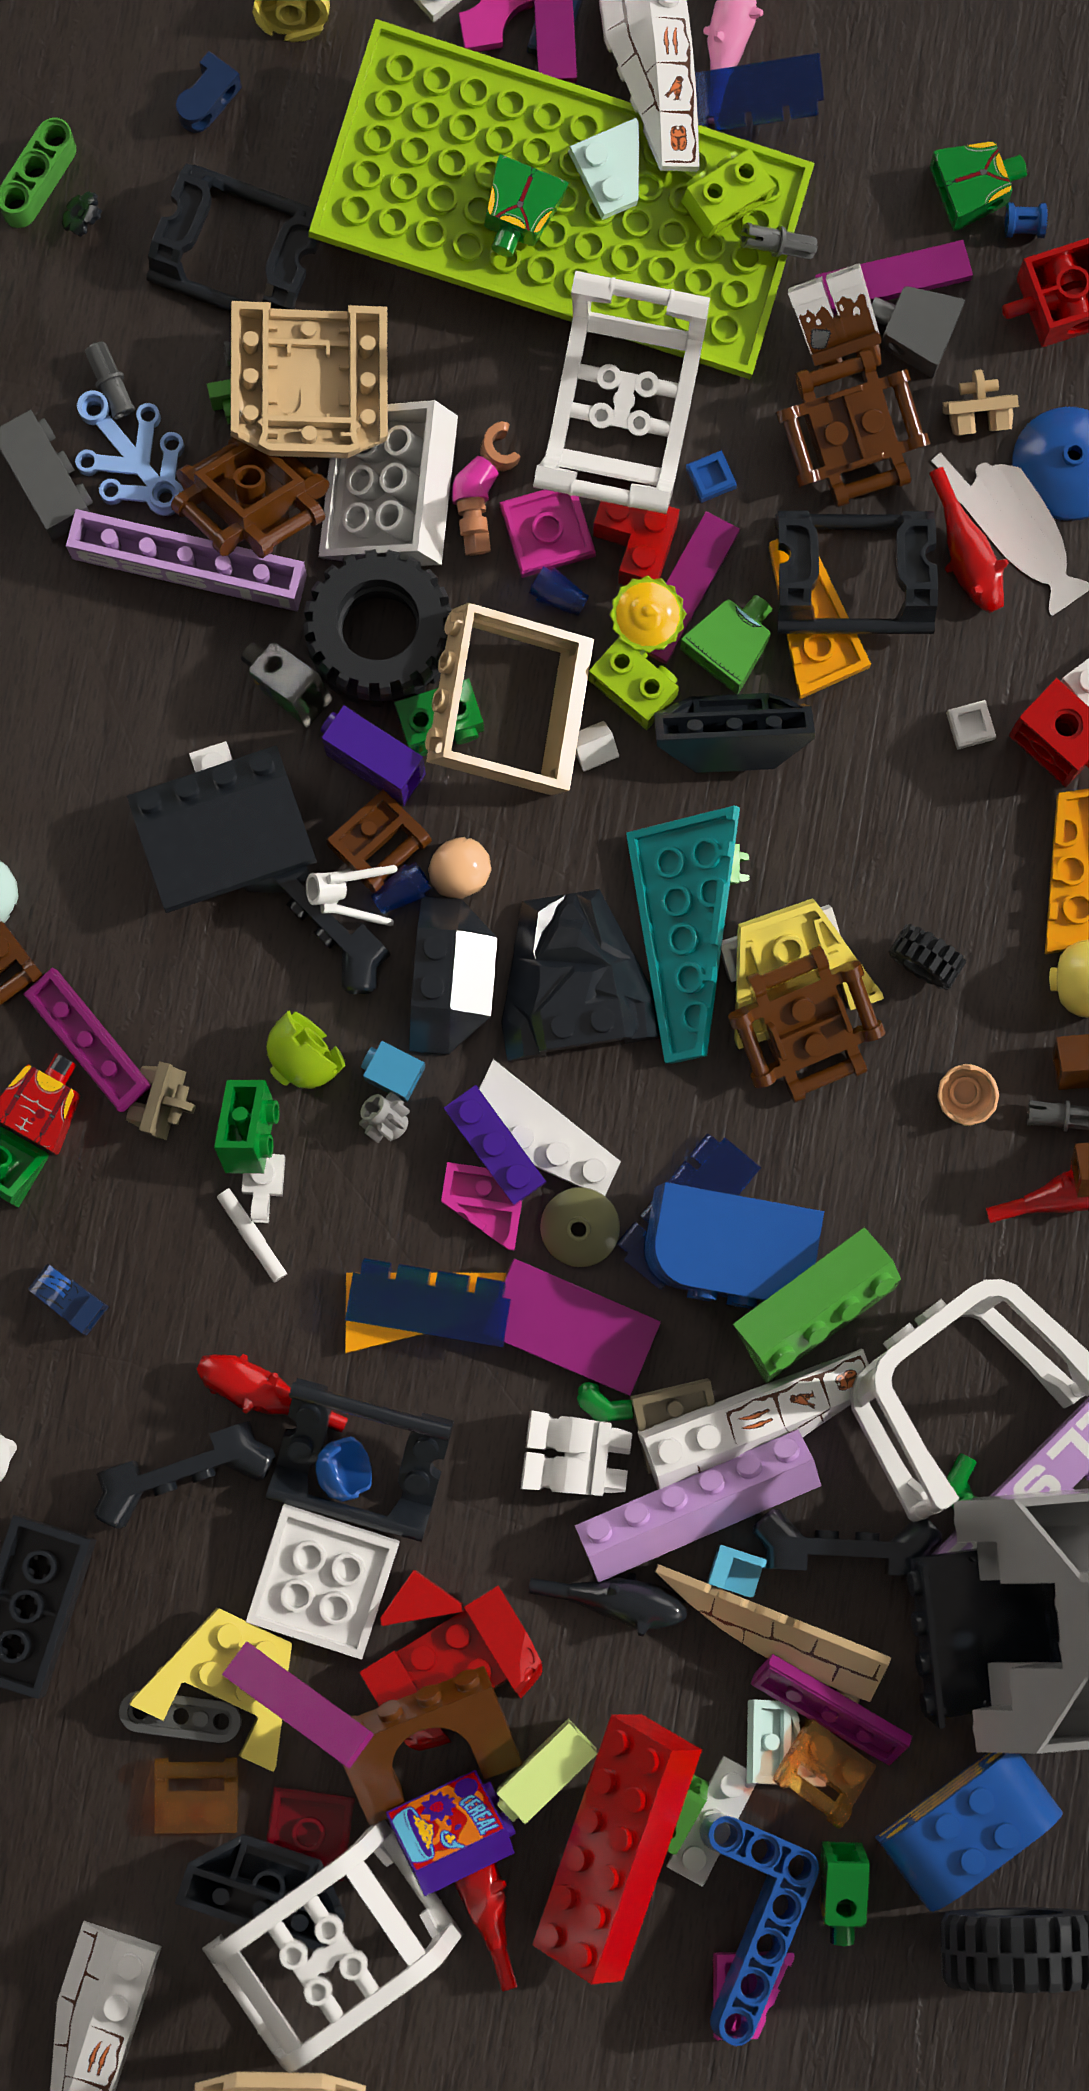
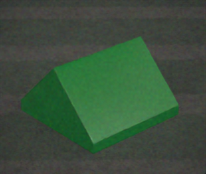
[0,1126,49,1208]

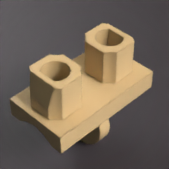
[942,370,1019,435]

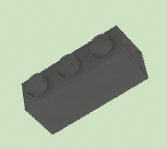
[0,410,93,541]

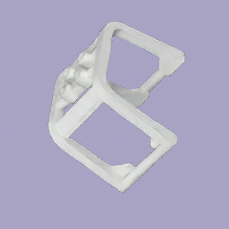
[533,271,710,514]
[850,1279,1089,1522]
[202,1820,463,2073]

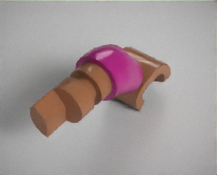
[452,421,521,556]

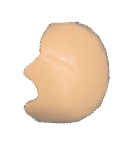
[428,837,491,899]
[937,1064,999,1126]

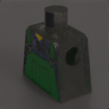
[241,642,332,728]

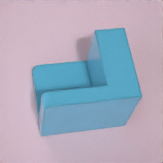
[707,1545,767,1597]

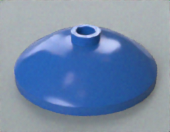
[1012,407,1089,521]

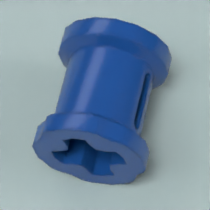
[1004,203,1047,238]

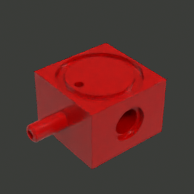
[1002,238,1089,348]
[1008,678,1089,787]

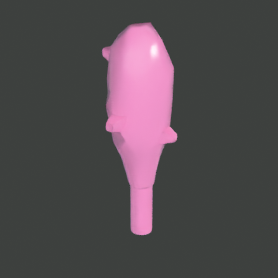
[703,0,763,124]

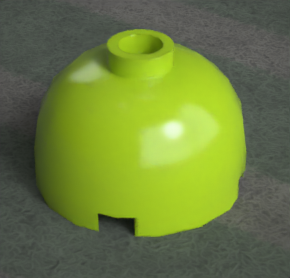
[267,1011,345,1089]

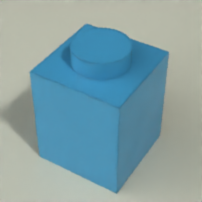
[361,1041,425,1102]

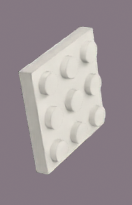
[246,1504,400,1660]

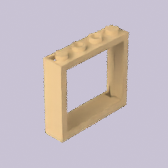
[425,603,594,795]

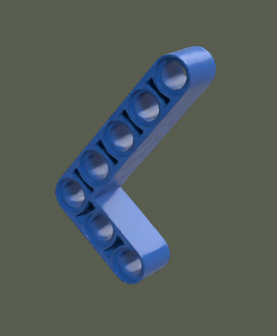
[700,1813,819,2046]

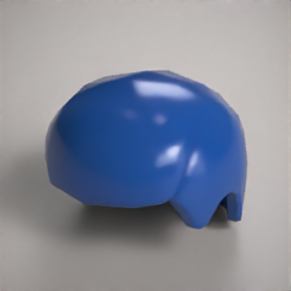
[316,1437,372,1502]

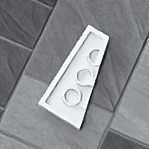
[479,1059,621,1196]

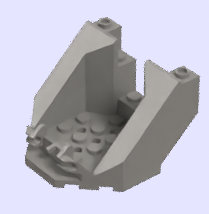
[954,1488,1089,1754]

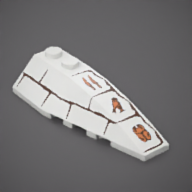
[599,0,699,171]
[637,1349,868,1489]
[50,1921,162,2091]

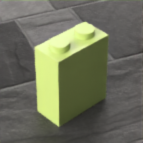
[497,1718,598,1824]

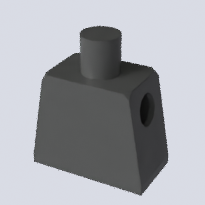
[872,286,965,378]

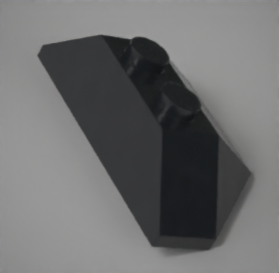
[654,693,815,773]
[409,896,497,1055]
[175,1834,346,1951]

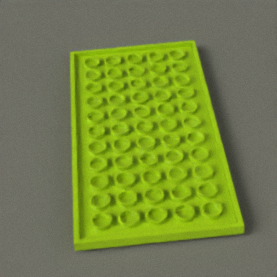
[308,19,814,379]

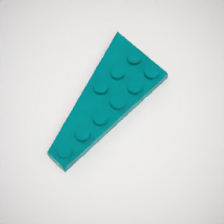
[626,805,740,1064]

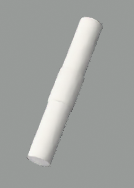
[217,1188,287,1283]

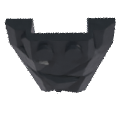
[501,889,661,1062]

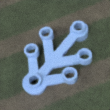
[75,390,184,516]

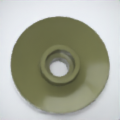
[540,1187,620,1267]

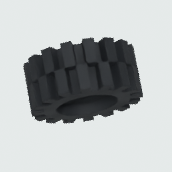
[888,924,966,990]

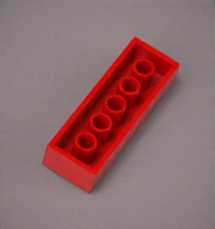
[532,1714,702,1984]

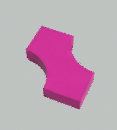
[459,0,534,52]

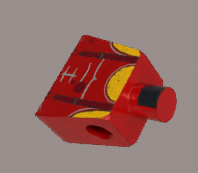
[0,1053,80,1155]

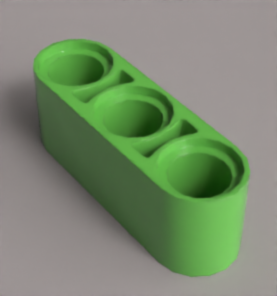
[0,118,76,228]

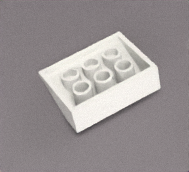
[318,400,458,566]

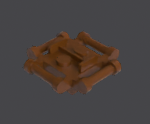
[776,349,930,507]
[171,437,330,558]
[728,945,886,1103]

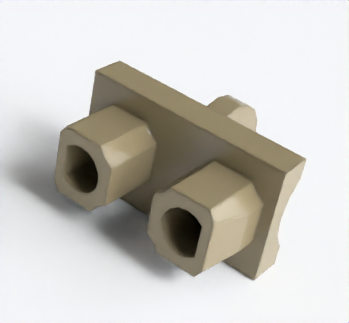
[126,1061,196,1140]

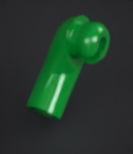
[577,1382,633,1422]
[946,1453,977,1509]

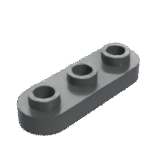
[119,1690,242,1743]

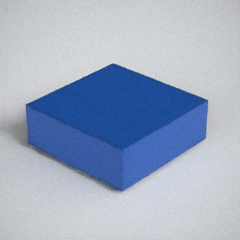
[686,450,737,503]

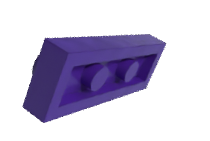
[444,1085,546,1206]

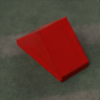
[380,1570,463,1626]

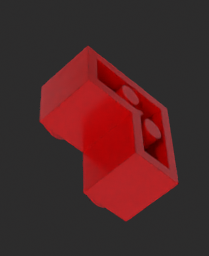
[593,501,680,586]

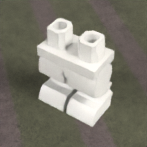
[520,1411,632,1496]

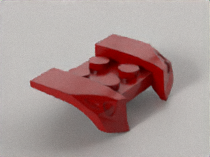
[359,1585,542,1751]

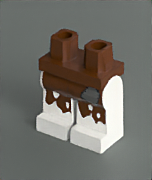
[788,263,881,382]

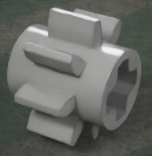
[359,1092,410,1143]

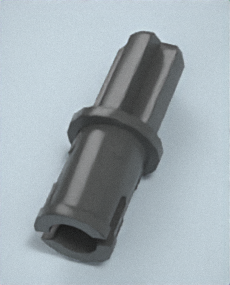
[740,222,818,259]
[85,341,136,420]
[1027,1100,1089,1132]

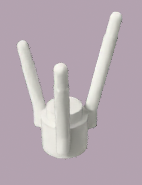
[306,865,398,926]

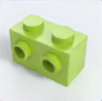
[681,148,776,239]
[588,637,679,730]

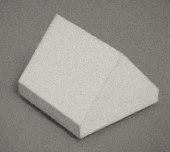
[576,721,619,772]

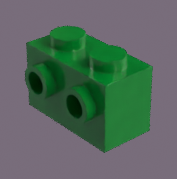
[394,678,484,756]
[214,1080,279,1174]

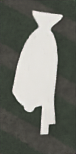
[931,452,1089,616]

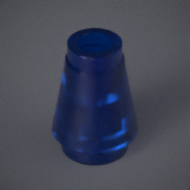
[529,566,589,616]
[371,862,432,915]

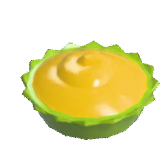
[609,576,686,653]

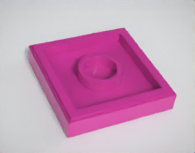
[500,490,596,578]

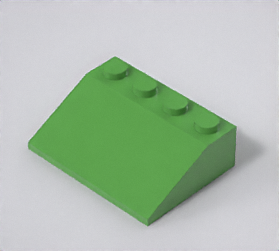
[733,1227,901,1383]

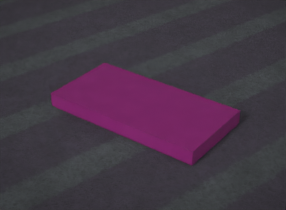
[482,1258,661,1396]

